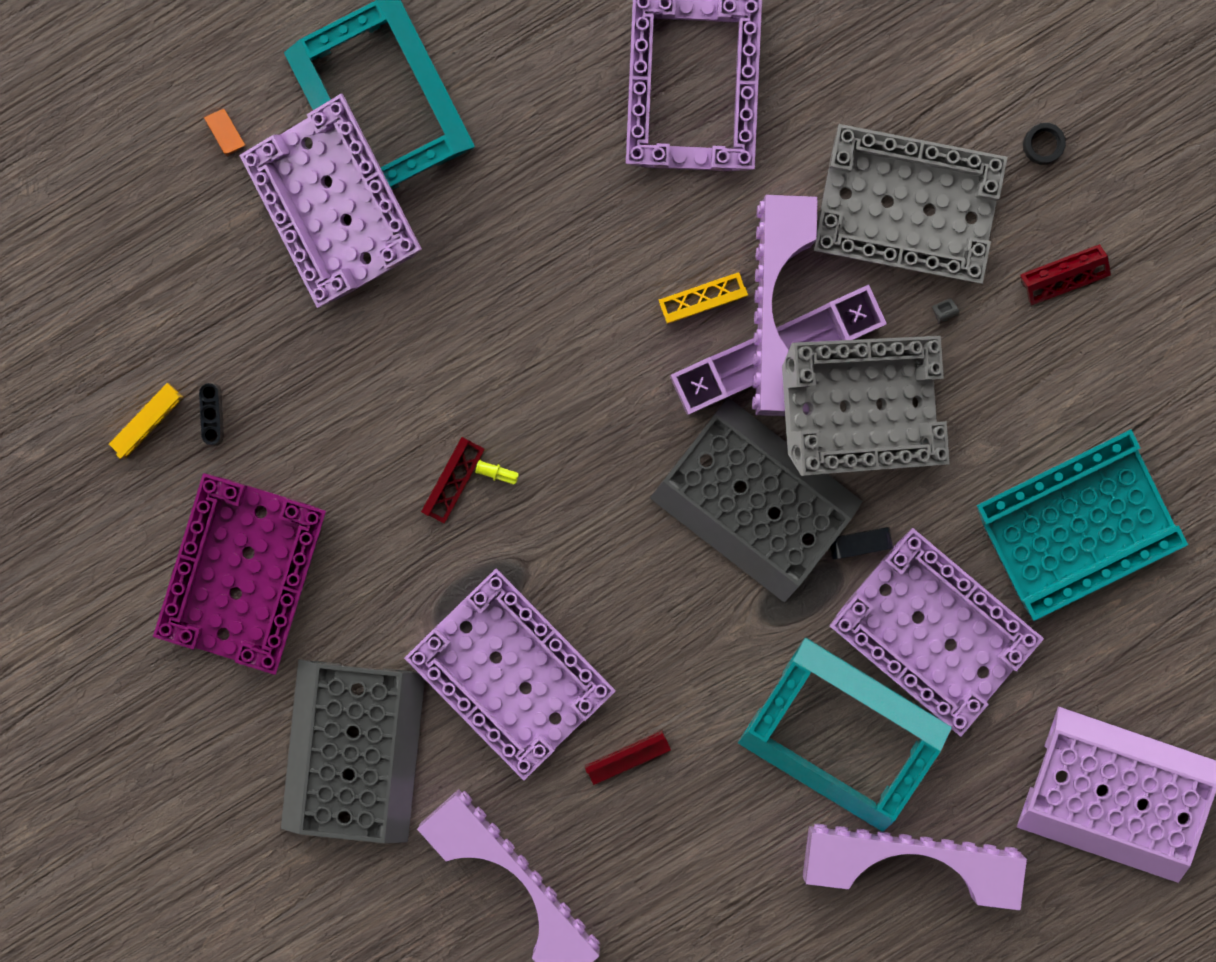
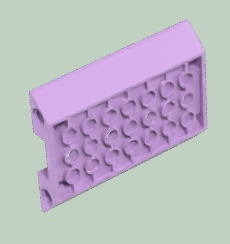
[239,94,422,308]
[830,528,1044,737]
[404,568,616,780]
[1017,706,1216,883]

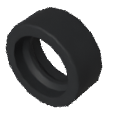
[1023,123,1066,165]

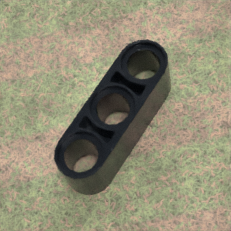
[199,383,224,445]
[830,527,893,559]

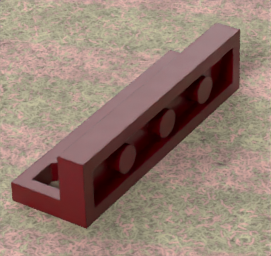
[1020,244,1111,306]
[421,437,485,524]
[585,730,671,785]

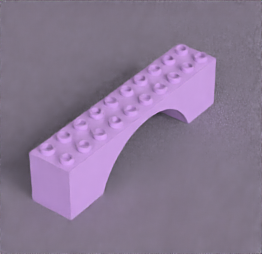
[752,195,817,416]
[670,285,887,415]
[417,789,600,962]
[803,824,1027,910]

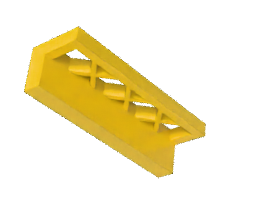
[658,272,748,324]
[109,383,184,459]

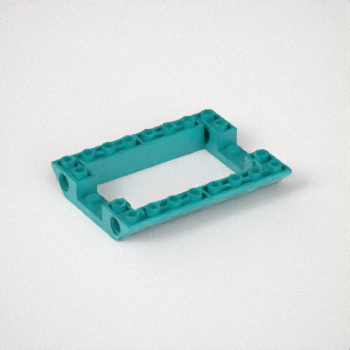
[284,0,475,190]
[738,637,952,832]

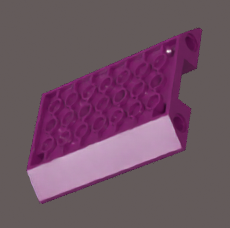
[153,473,326,675]

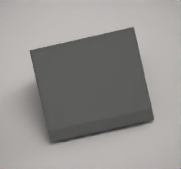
[932,298,959,324]

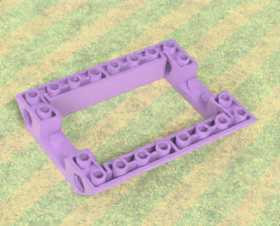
[626,0,762,171]

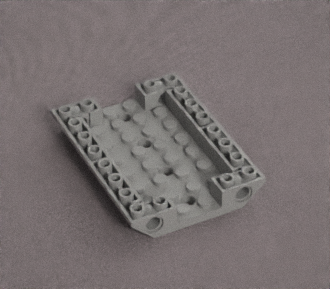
[814,124,1008,284]
[782,336,949,476]

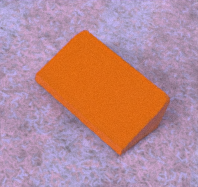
[204,109,246,156]

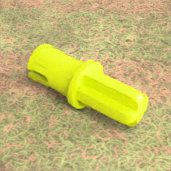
[475,460,519,485]

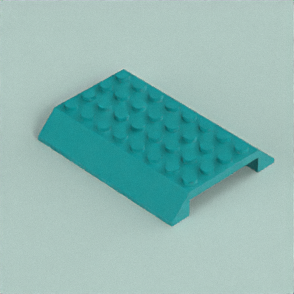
[976,429,1188,621]

